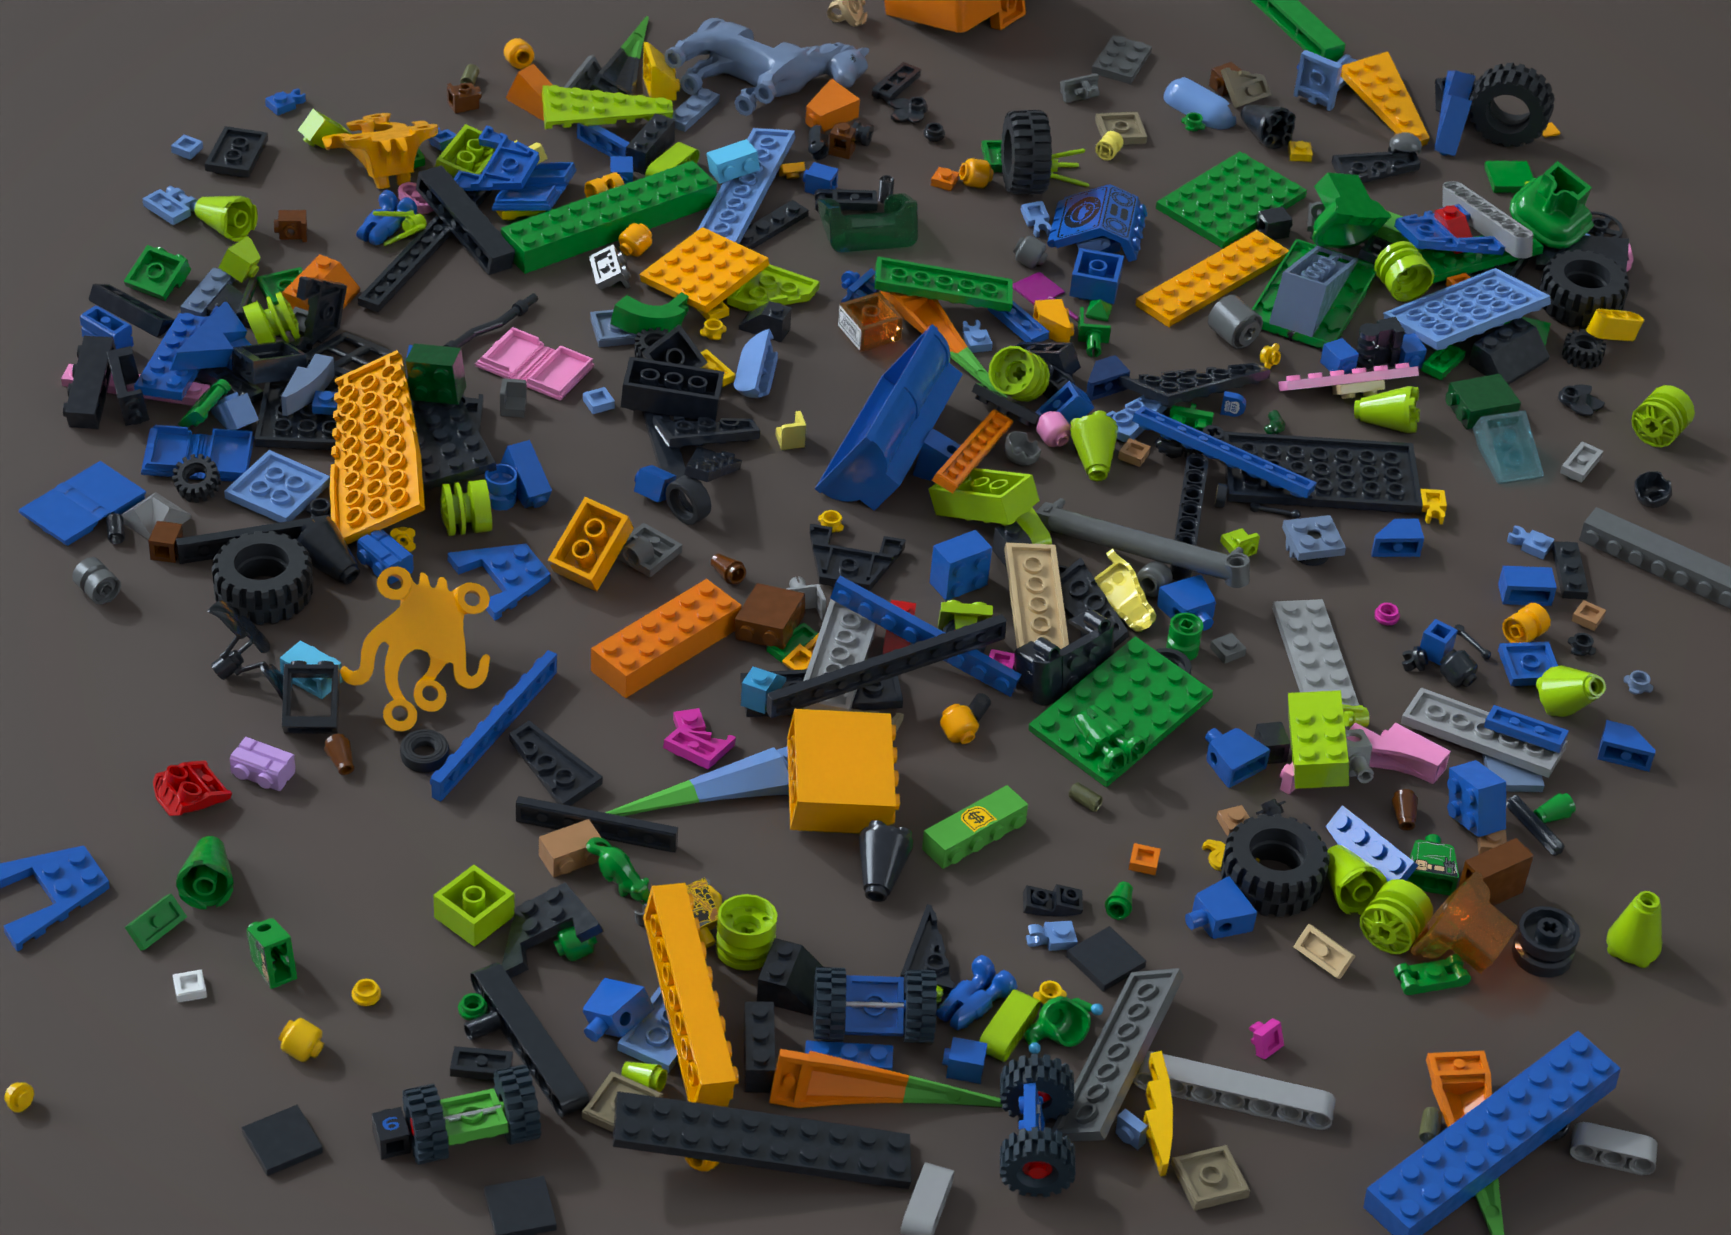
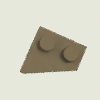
[1220,67,1272,108]

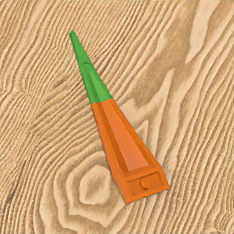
[880,291,1007,397]
[769,1049,1002,1108]
[1426,1051,1504,1235]

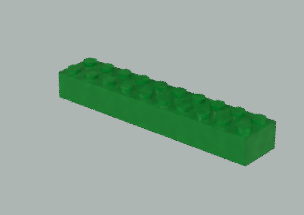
[501,161,717,274]

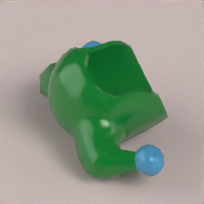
[1024,996,1104,1054]

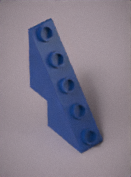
[1434,70,1476,156]
[168,302,247,371]

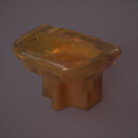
[1410,872,1518,974]

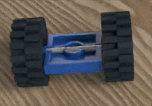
[813,967,937,1043]
[1000,1054,1076,1197]

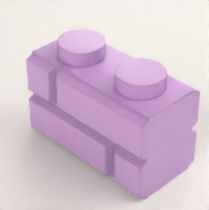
[230,737,295,791]

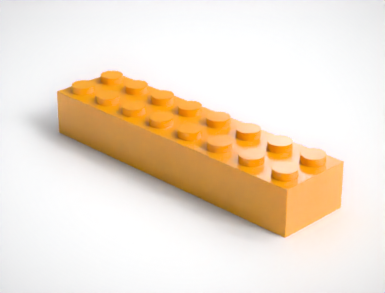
[643,883,739,1107]

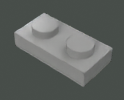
[1560,442,1603,483]

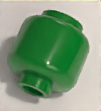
[553,926,598,962]

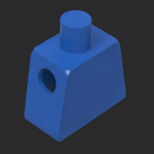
[913,428,961,482]
[1157,574,1216,631]
[1205,728,1270,788]
[1185,876,1257,939]
[583,978,655,1042]

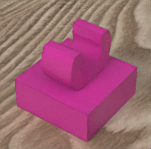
[1249,1018,1284,1059]

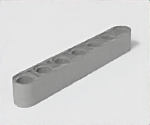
[1443,181,1533,258]
[1133,1051,1336,1130]

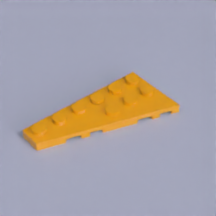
[1340,51,1430,146]

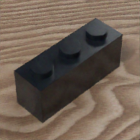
[626,114,675,175]
[743,1002,776,1093]

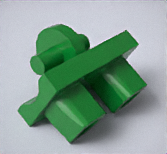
[1169,403,1214,432]

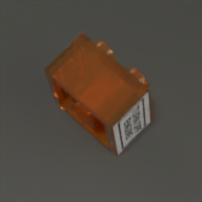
[838,292,903,352]

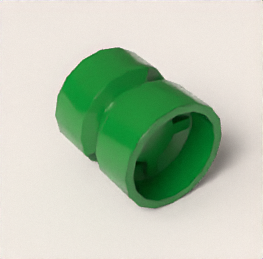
[1166,613,1203,660]

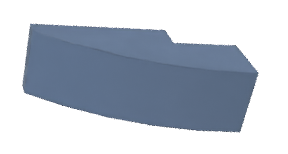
[281,354,335,416]

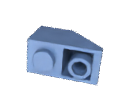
[211,392,259,430]

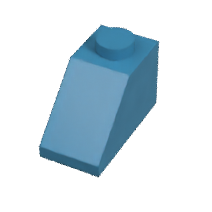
[741,667,786,714]

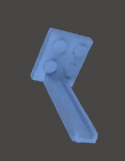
[1294,50,1358,111]

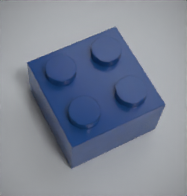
[1069,248,1124,304]
[929,530,992,601]
[1447,760,1506,837]

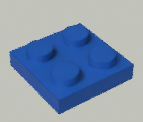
[1498,642,1558,686]

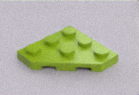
[727,264,820,311]

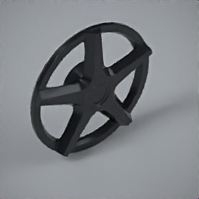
[1587,211,1623,238]

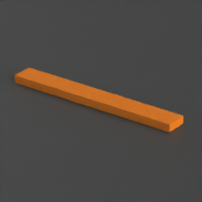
[932,409,1014,494]

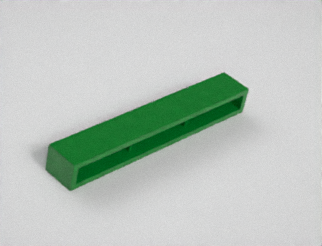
[1251,0,1346,62]

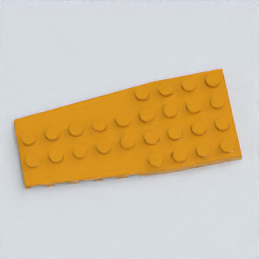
[330,350,425,545]

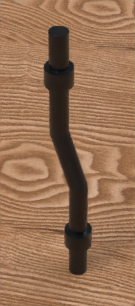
[443,293,538,348]

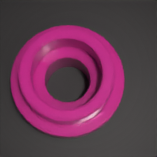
[1374,603,1400,626]

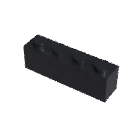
[63,335,116,429]

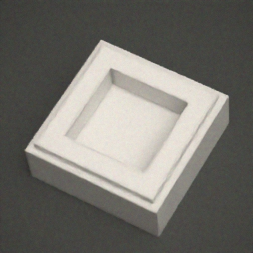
[173,969,207,1003]

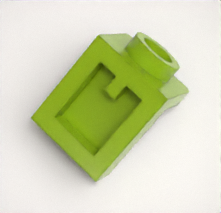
[1220,528,1260,557]

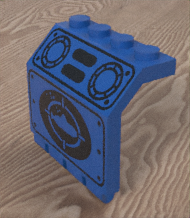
[1047,184,1147,262]

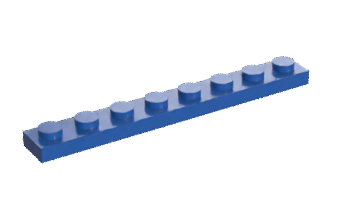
[1132,406,1317,498]
[830,576,1022,697]
[430,650,557,802]

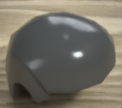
[1388,132,1422,154]
[1004,431,1041,466]

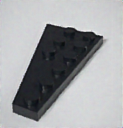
[1119,363,1270,407]

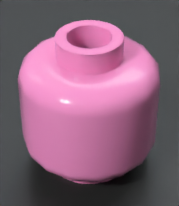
[1036,411,1071,447]

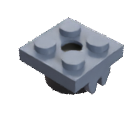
[1282,515,1346,566]

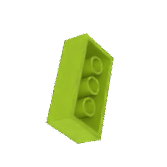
[928,468,1040,525]
[1288,690,1349,789]

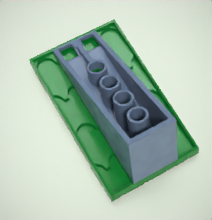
[1252,239,1377,349]

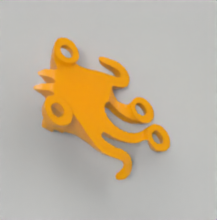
[322,113,438,189]
[340,566,490,732]

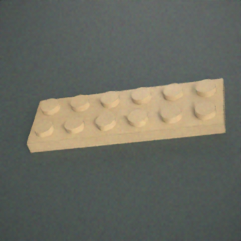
[1004,543,1069,649]

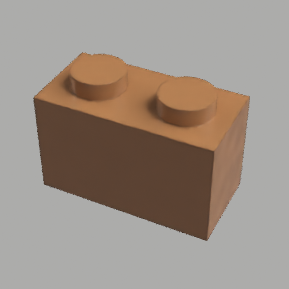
[539,819,603,878]

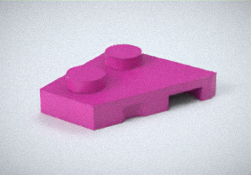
[663,727,736,769]

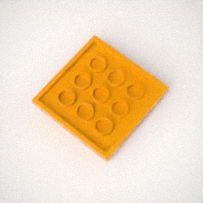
[639,227,769,313]

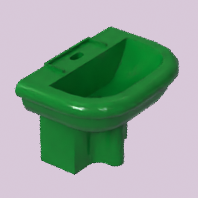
[1510,161,1594,249]
[1312,172,1391,249]

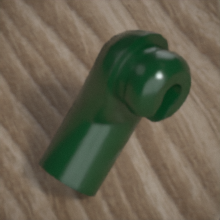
[1264,410,1285,435]

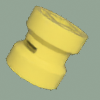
[1095,131,1124,161]

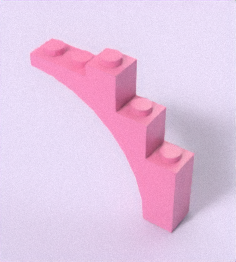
[1280,722,1451,794]

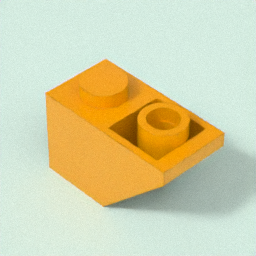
[1033,299,1074,342]

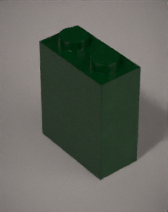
[1445,374,1521,430]

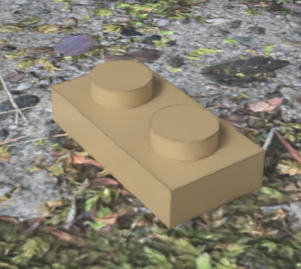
[1332,380,1385,399]
[1293,924,1356,979]

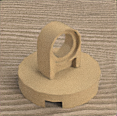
[827,0,867,27]

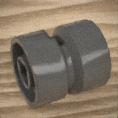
[72,557,121,605]

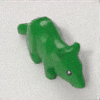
[586,837,650,905]

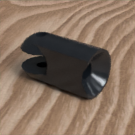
[808,125,829,160]

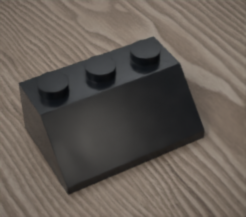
[1469,318,1550,385]

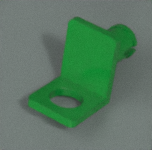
[1078,307,1111,357]

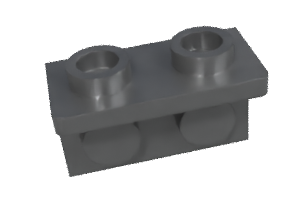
[589,245,631,290]

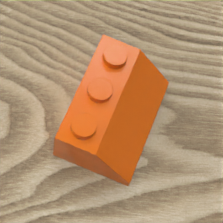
[282,254,360,311]

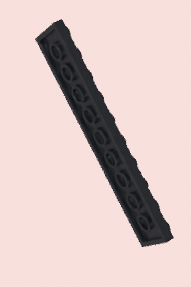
[613,1091,911,1189]

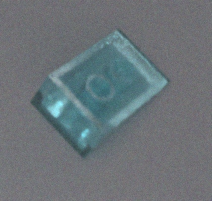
[1473,410,1544,484]

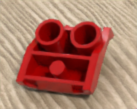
[153,760,232,816]

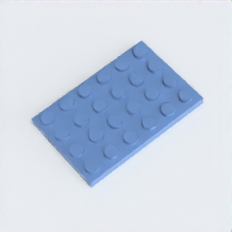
[1383,268,1551,350]

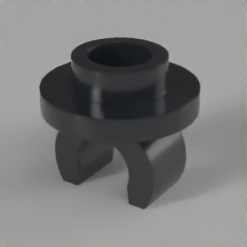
[1402,646,1428,671]

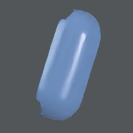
[1164,77,1236,129]
[734,329,778,398]

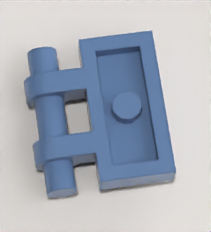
[142,186,198,225]

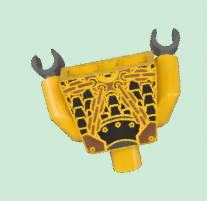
[634,877,722,949]

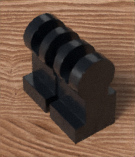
[1356,317,1405,369]

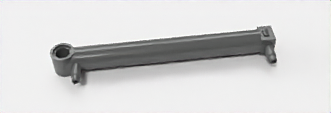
[1036,498,1250,588]

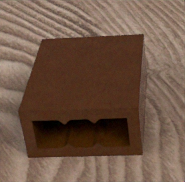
[735,583,806,649]
[1455,838,1534,916]

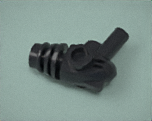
[1154,433,1202,458]

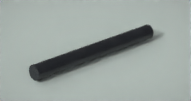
[236,277,258,321]

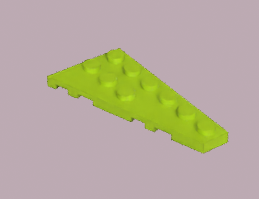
[542,85,673,129]

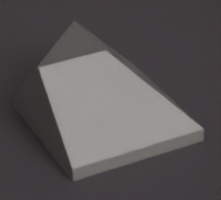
[121,492,191,540]

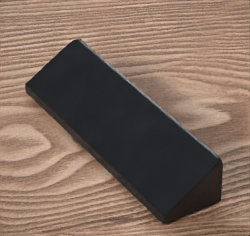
[89,284,175,337]

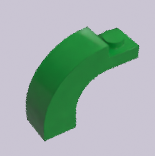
[610,292,689,335]

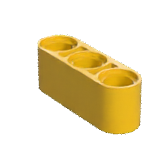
[1586,309,1644,341]

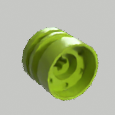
[1374,241,1434,302]
[243,291,301,344]
[988,346,1050,402]
[1631,385,1695,448]
[440,479,492,536]
[1360,879,1433,954]
[716,894,778,971]

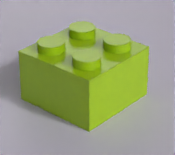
[433,865,515,947]

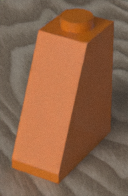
[506,64,553,121]
[805,79,860,132]

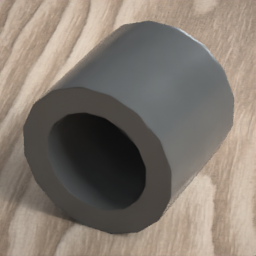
[1208,295,1263,349]

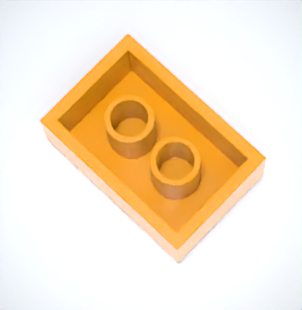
[548,497,634,592]

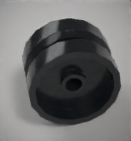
[1512,906,1580,978]

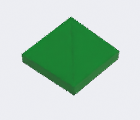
[1085,299,1112,322]

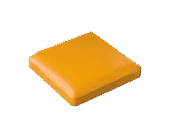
[1542,122,1560,138]

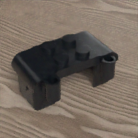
[1014,610,1114,705]

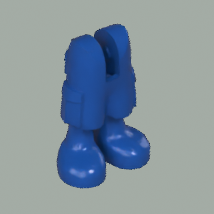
[356,190,418,245]
[936,955,1018,1031]

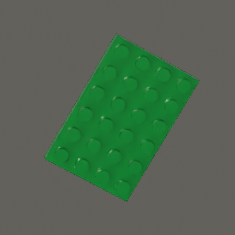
[1155,151,1307,249]
[1029,636,1213,788]

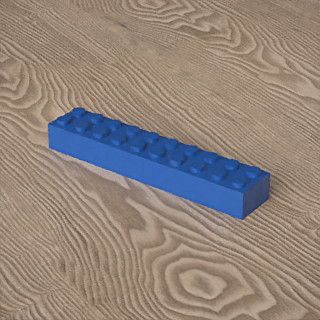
[1364,1031,1621,1235]

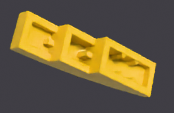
[1143,1051,1173,1177]

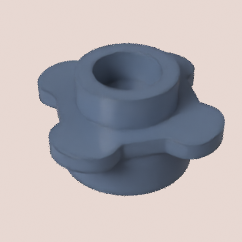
[1623,670,1653,694]

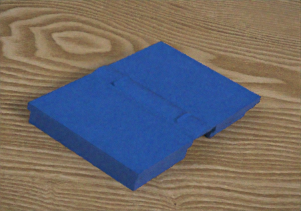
[492,162,577,211]
[141,425,254,481]
[19,461,146,546]

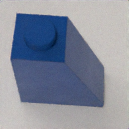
[500,440,552,508]

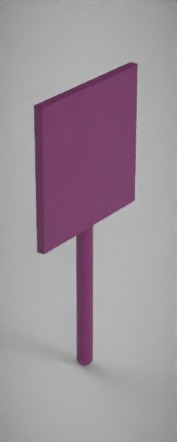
[1013,272,1078,321]

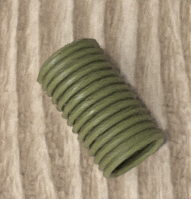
[460,64,480,85]
[1069,782,1103,812]
[1419,1107,1443,1143]

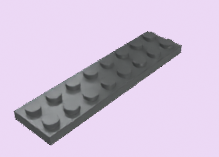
[1051,968,1184,1142]

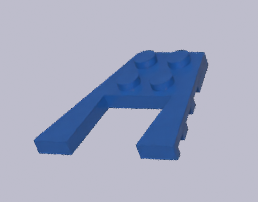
[1394,204,1505,255]
[0,845,110,951]

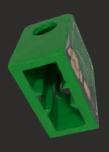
[1407,834,1459,896]
[246,918,298,989]

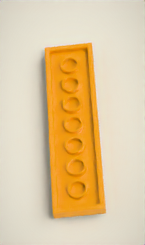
[1135,230,1289,328]

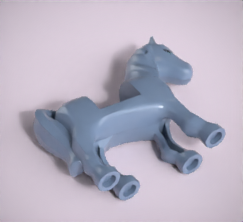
[664,18,869,116]

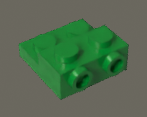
[123,245,192,301]

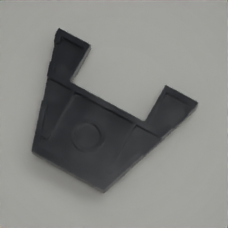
[289,276,347,353]
[809,523,906,591]
[502,882,604,979]

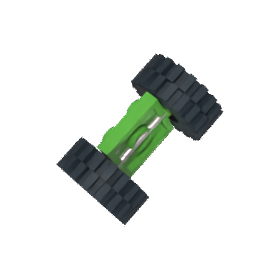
[402,1065,541,1165]

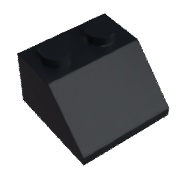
[757,938,824,1016]

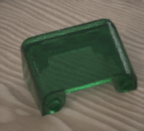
[818,193,918,252]

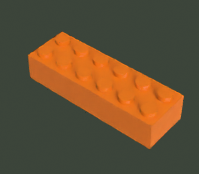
[591,579,742,698]

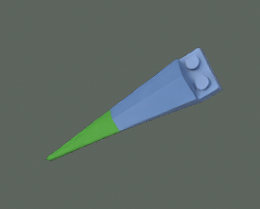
[605,747,789,816]

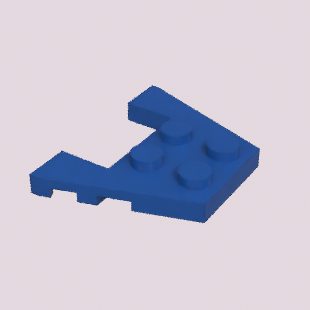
[454,125,540,191]
[448,544,551,621]

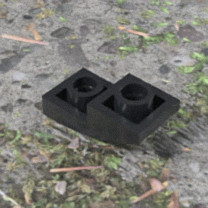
[1023,884,1083,916]

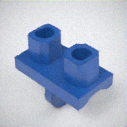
[841,268,879,309]

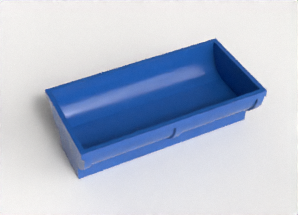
[815,324,963,511]

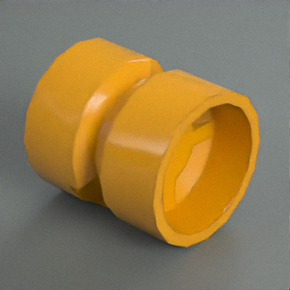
[584,172,625,198]
[1502,603,1551,643]

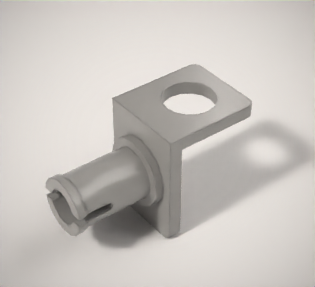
[787,576,826,620]
[1345,729,1374,783]

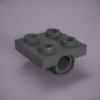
[617,523,682,577]

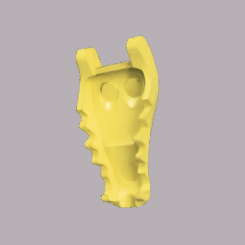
[1095,548,1156,632]

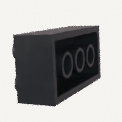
[620,357,724,422]

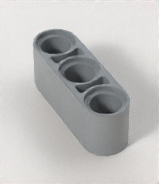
[1570,1122,1657,1175]
[900,1162,955,1235]

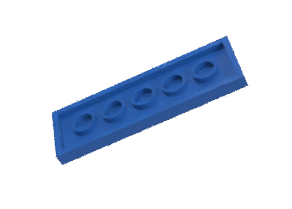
[134,313,210,401]

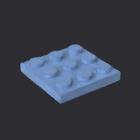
[224,450,330,522]

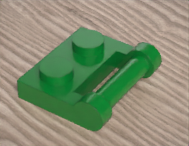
[178,379,231,428]

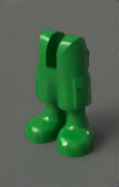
[1073,704,1148,772]

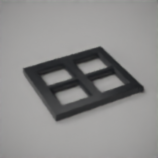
[305,331,394,377]

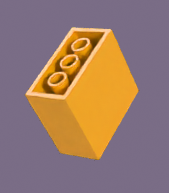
[787,709,900,833]

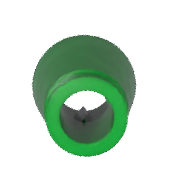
[1534,793,1576,823]
[1105,882,1133,920]

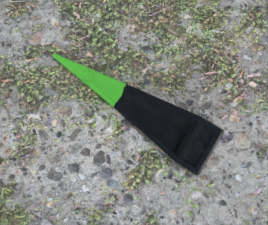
[589,16,649,96]

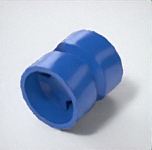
[485,464,517,510]

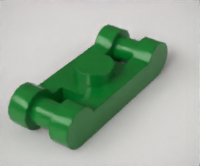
[1393,954,1471,995]

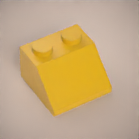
[643,42,680,101]

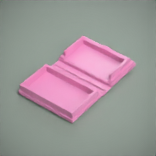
[475,327,594,401]

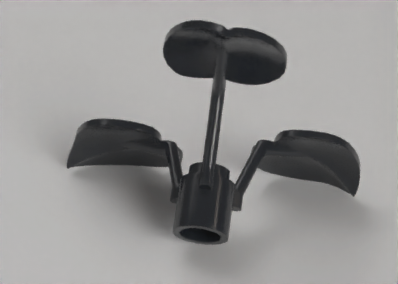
[207,601,284,701]

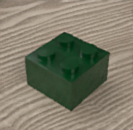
[405,343,467,405]

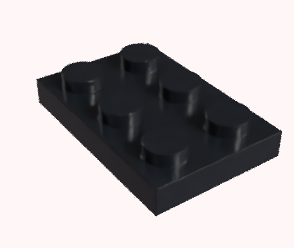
[205,126,268,178]

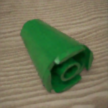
[176,836,234,909]

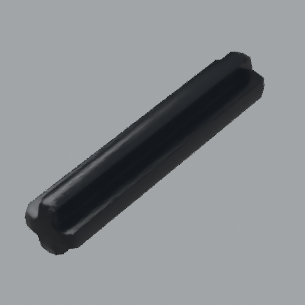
[1506,795,1565,856]

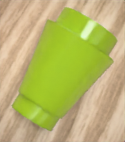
[621,1061,667,1092]

